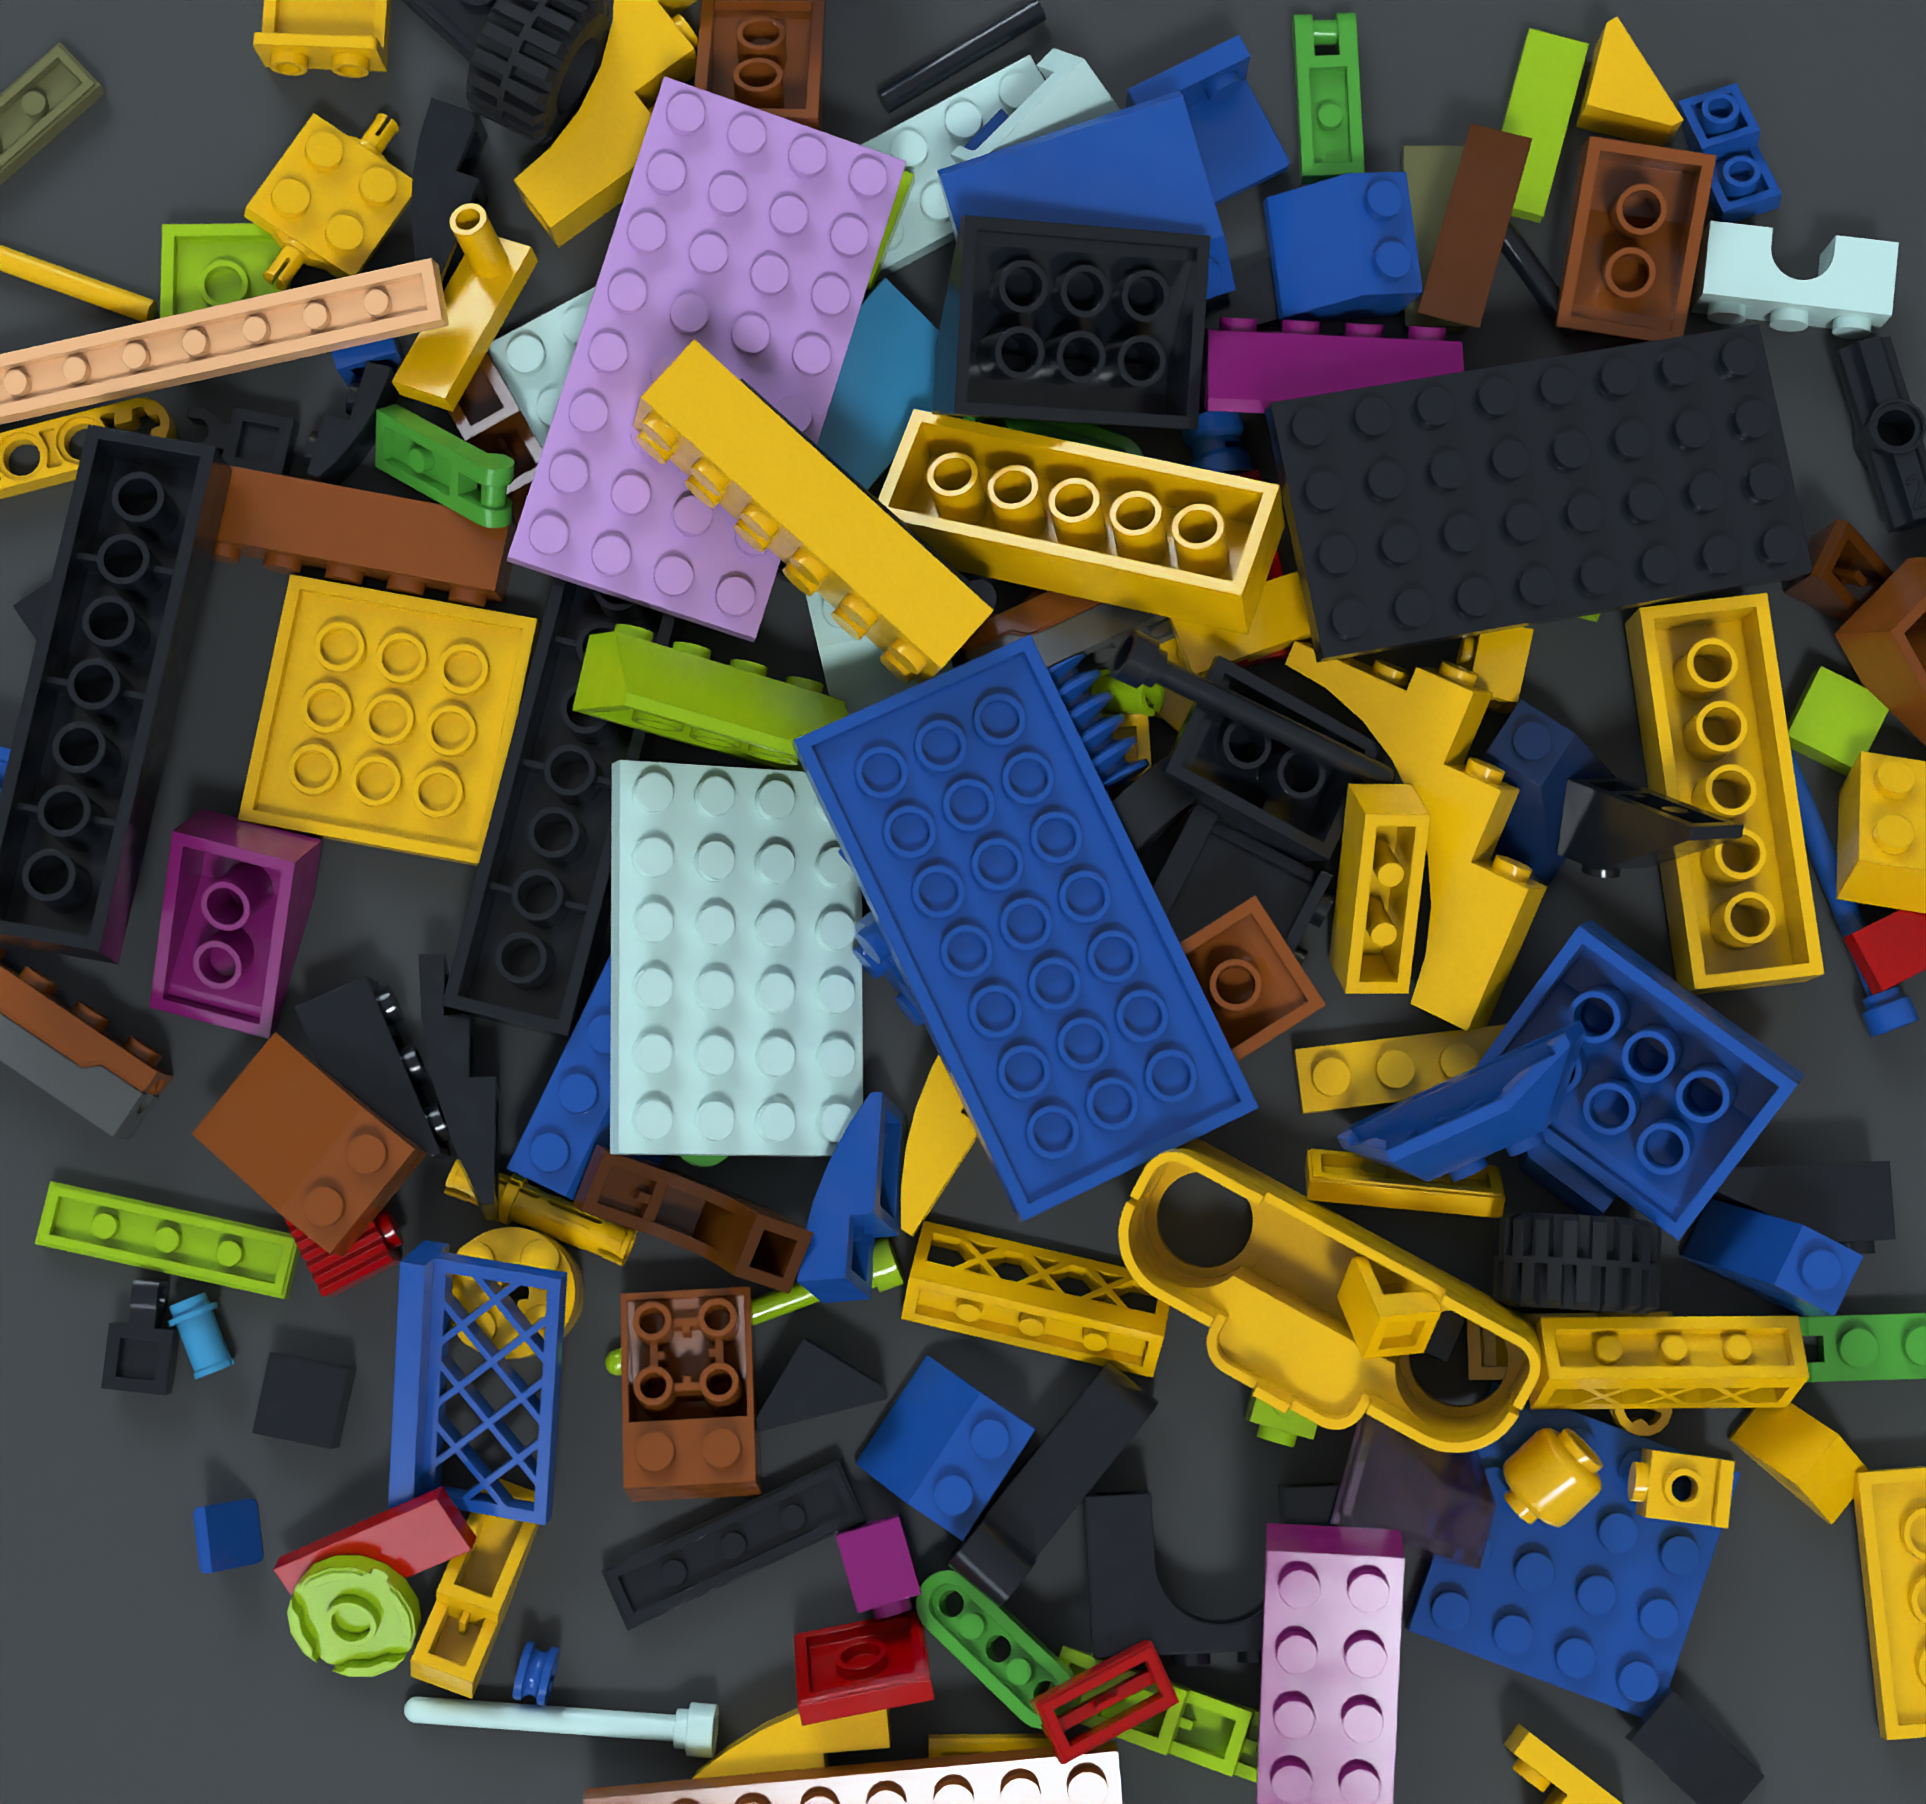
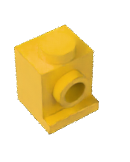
[1456,627,1534,714]
[1627,1448,1735,1529]

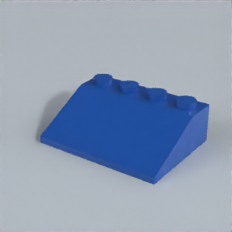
[937,91,1236,300]
[1476,920,1805,1241]

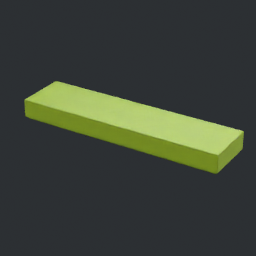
[35,1181,300,1299]

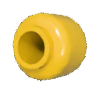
[1503,1427,1603,1527]

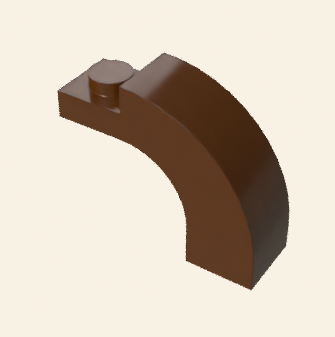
[572,1144,814,1294]

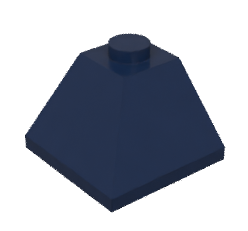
[1479,699,1616,885]

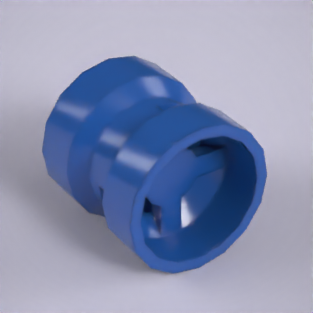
[1180,411,1254,475]

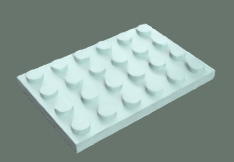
[610,760,863,1157]

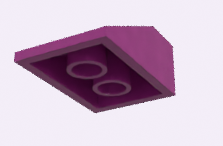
[149,809,322,1039]

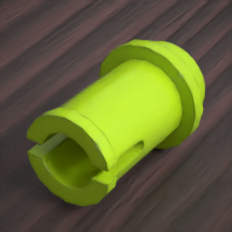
[1089,669,1165,716]

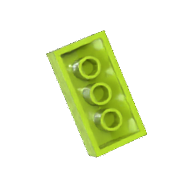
[572,624,848,772]

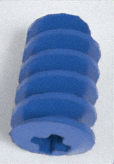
[1048,653,1150,792]

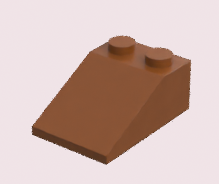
[694,0,826,132]
[1555,136,1717,342]
[1834,557,1926,746]
[1180,895,1326,1063]
[191,1032,427,1256]

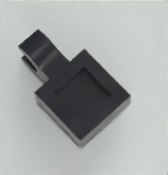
[101,1278,179,1395]

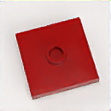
[794,1610,935,1726]

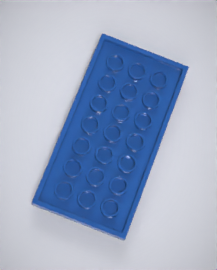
[792,634,1259,1223]

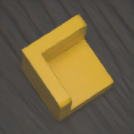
[1336,1256,1442,1359]

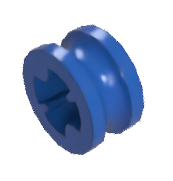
[513,1640,561,1706]

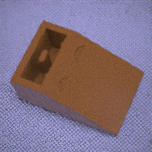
[620,1287,762,1502]

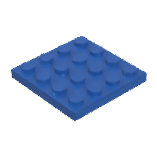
[1405,1382,1741,1718]

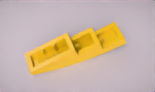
[1169,571,1312,676]

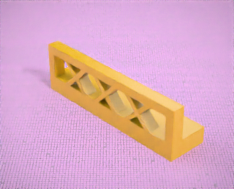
[901,1221,1170,1378]
[1529,1316,1810,1410]

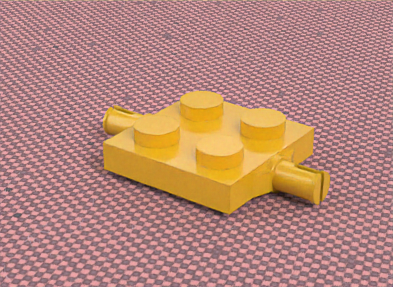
[244,113,412,291]

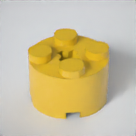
[450,1227,585,1359]

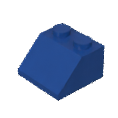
[1263,172,1423,322]
[855,1355,1036,1541]

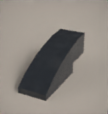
[411,98,489,291]

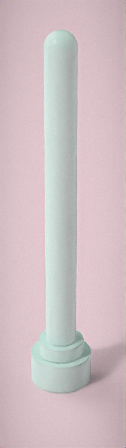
[404,1696,719,1758]

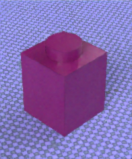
[836,1513,922,1620]

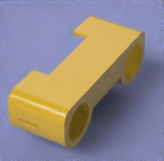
[1118,1139,1541,1453]

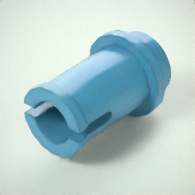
[167,1292,235,1380]

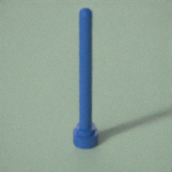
[1791,749,1920,1038]

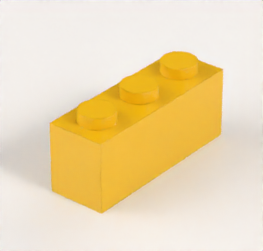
[1329,784,1430,994]

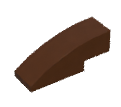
[1418,123,1533,328]
[448,352,542,524]

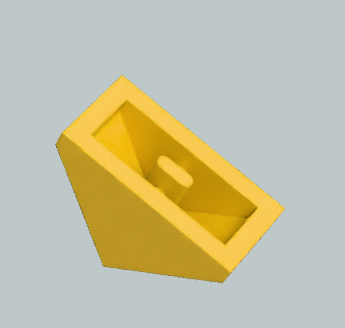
[1575,16,1683,147]
[1728,1402,1869,1525]

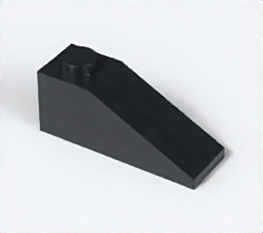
[1557,778,1744,878]
[1712,1161,1896,1254]

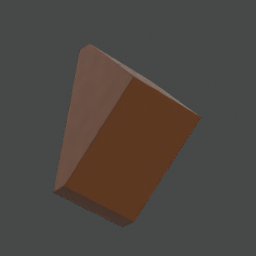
[1784,519,1893,623]

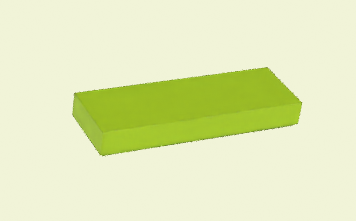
[1501,28,1589,223]

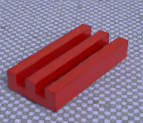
[1029,1639,1179,1765]

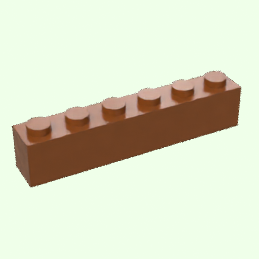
[212,465,517,609]

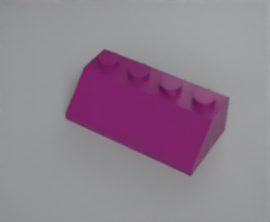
[1200,317,1464,413]

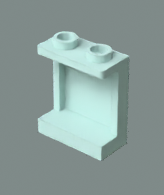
[950,48,1120,164]

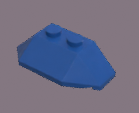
[1337,1020,1586,1182]

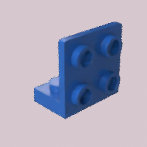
[1125,35,1290,205]

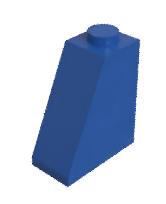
[1680,1199,1864,1316]

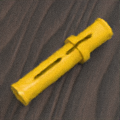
[444,1159,638,1267]

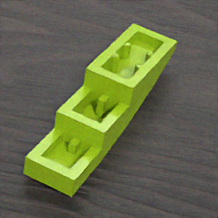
[1048,1645,1259,1783]

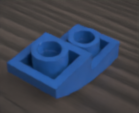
[1677,83,1782,223]

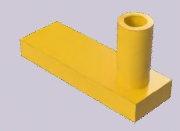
[392,203,538,412]

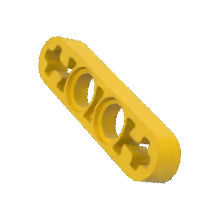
[0,397,177,499]

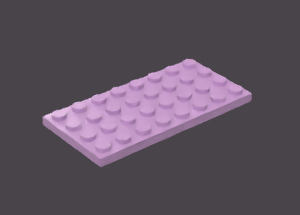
[507,76,907,642]

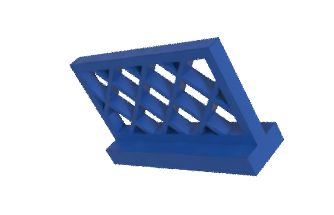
[388,1240,567,1525]

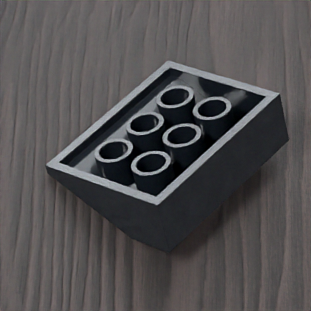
[932,215,1210,430]

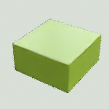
[1787,666,1889,776]

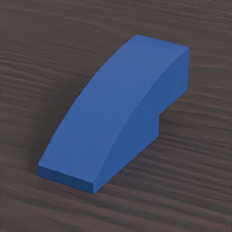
[797,1092,907,1303]

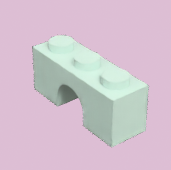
[1690,220,1899,339]

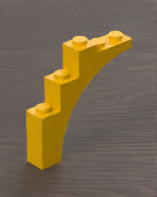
[514,0,698,248]
[1285,641,1547,1031]

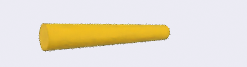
[0,245,157,322]

